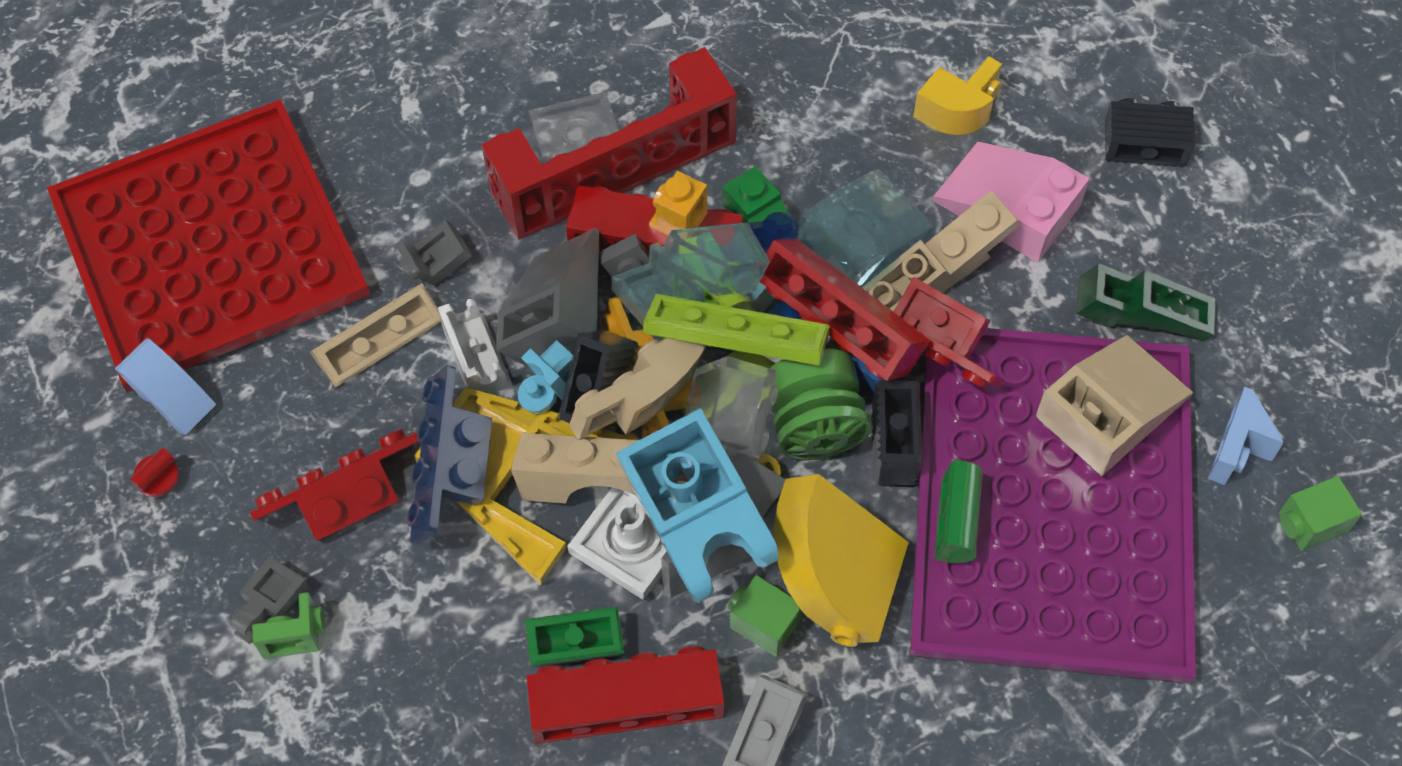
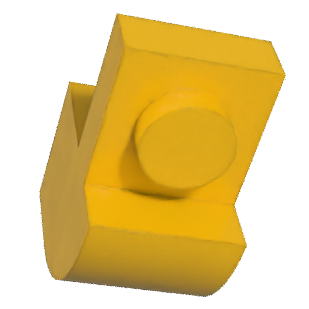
[913,56,1002,135]

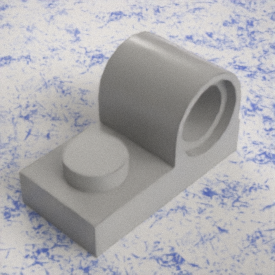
[722,675,808,766]

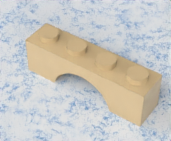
[511,433,691,504]

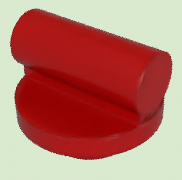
[129,447,179,497]

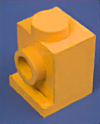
[649,171,707,243]

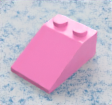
[933,142,1090,263]

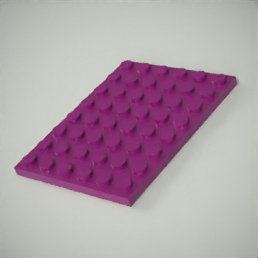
[909,328,1196,683]

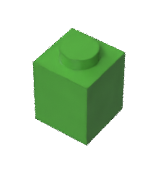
[1278,476,1362,551]
[727,575,802,657]

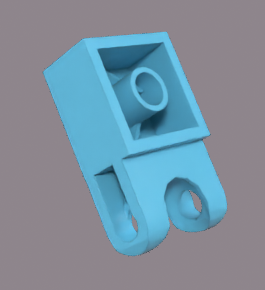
[616,408,779,603]

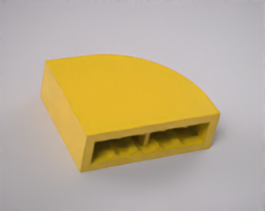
[774,474,909,647]

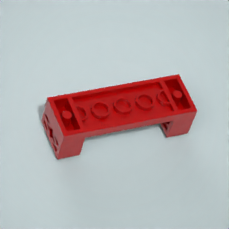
[481,47,737,240]

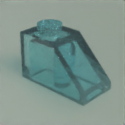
[658,222,770,296]

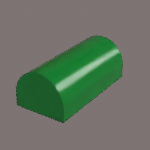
[934,459,983,563]
[525,607,624,668]

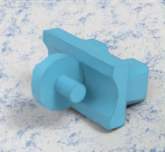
[518,340,572,414]

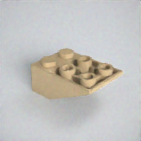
[1036,335,1193,476]

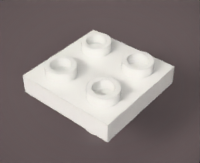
[568,488,666,600]

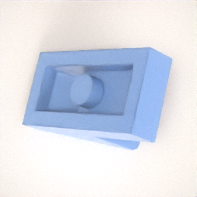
[1208,387,1283,485]

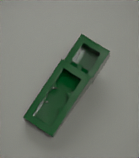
[1076,263,1215,342]

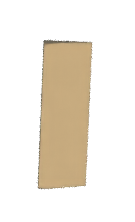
[310,283,441,387]

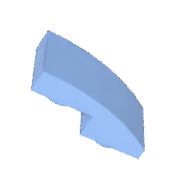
[115,338,216,435]

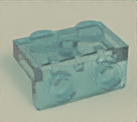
[611,243,705,340]

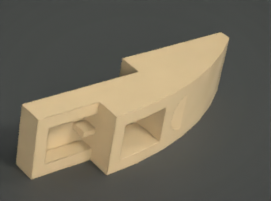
[862,190,1020,311]
[569,338,707,440]

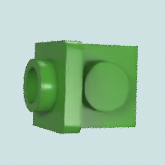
[252,592,325,659]

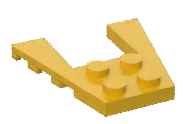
[415,387,638,585]

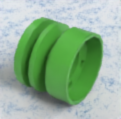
[763,348,871,460]

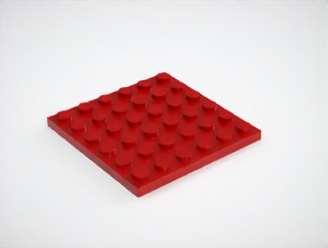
[46,99,371,393]

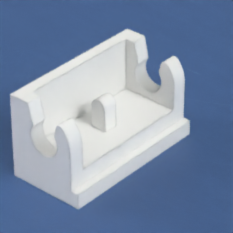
[438,299,512,394]

